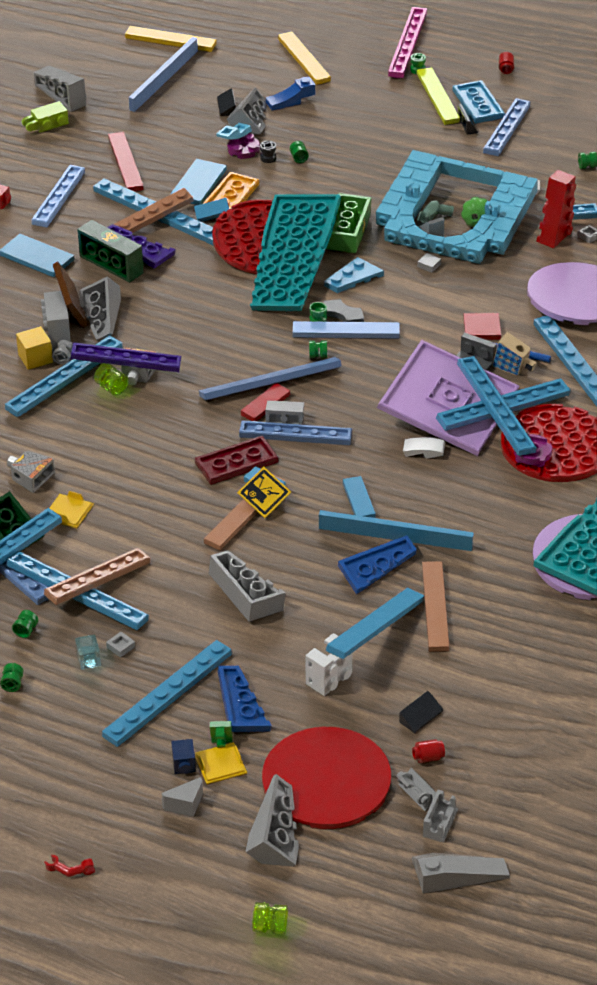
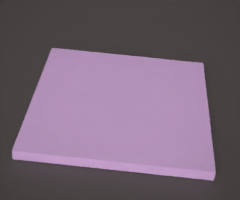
[377,340,519,456]

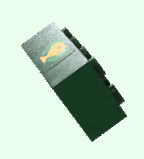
[77,220,144,283]

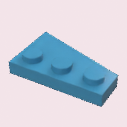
[324,257,384,293]

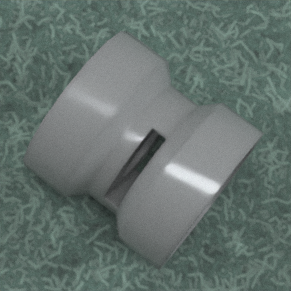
[52,340,73,365]

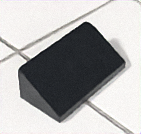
[217,88,236,116]
[458,104,478,135]
[399,691,443,733]

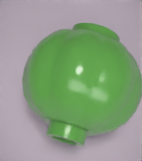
[461,197,487,227]

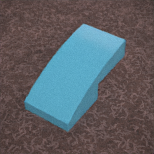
[216,123,252,140]

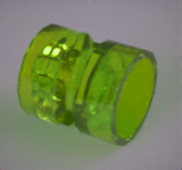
[94,363,129,396]
[252,902,288,935]

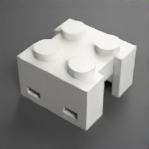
[306,633,352,696]

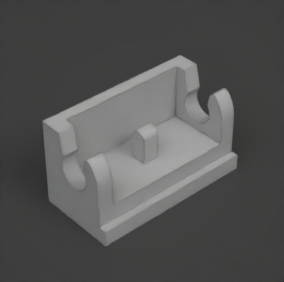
[265,401,304,425]
[423,790,458,843]

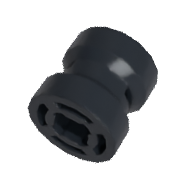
[260,141,276,163]

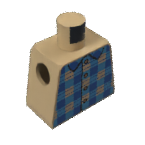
[492,332,537,375]

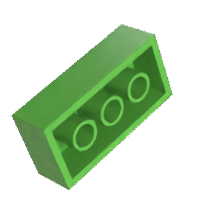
[326,193,371,253]

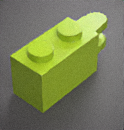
[21,101,69,133]

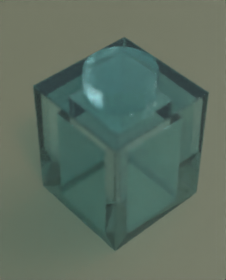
[75,634,101,670]

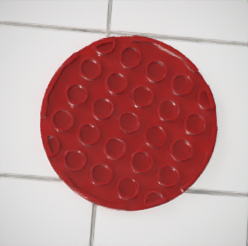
[212,200,272,274]
[501,404,597,482]
[262,727,391,829]

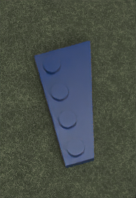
[338,535,417,594]
[217,666,272,732]

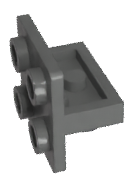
[456,333,497,370]

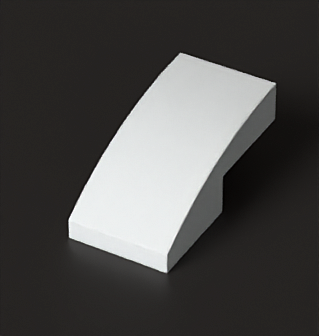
[403,437,445,459]

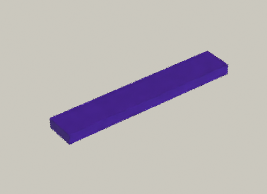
[71,343,181,373]

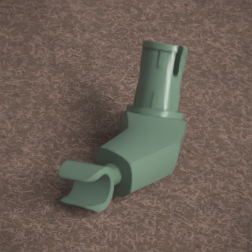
[417,201,454,223]

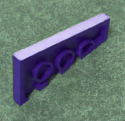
[107,224,176,268]

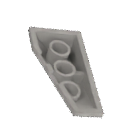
[226,87,266,134]
[80,276,121,341]
[246,774,299,867]
[412,853,510,894]

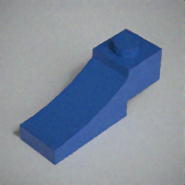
[266,77,315,111]

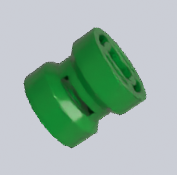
[410,53,426,74]
[289,141,309,163]
[578,151,597,169]
[309,302,327,322]
[309,340,327,359]
[12,610,39,638]
[0,663,24,692]

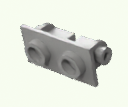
[396,768,436,812]

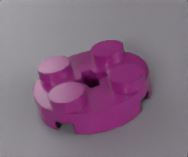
[227,133,260,159]
[514,434,552,467]

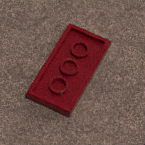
[195,436,279,485]

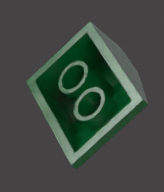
[0,491,45,552]

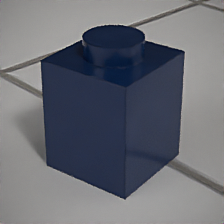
[171,739,196,774]

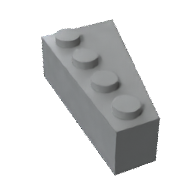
[34,66,86,112]
[41,291,71,353]
[209,550,286,622]

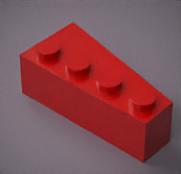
[536,170,576,249]

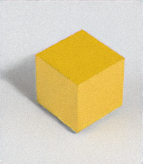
[16,326,53,370]

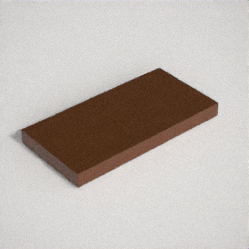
[53,261,88,328]

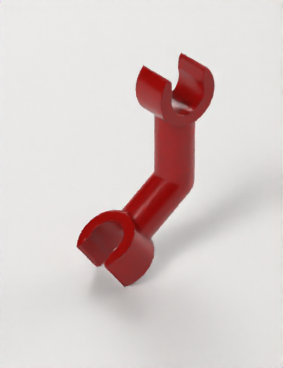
[44,854,95,877]

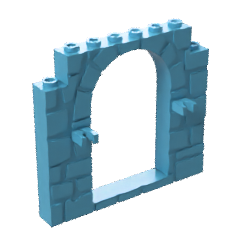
[376,150,538,264]

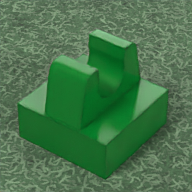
[210,721,233,747]

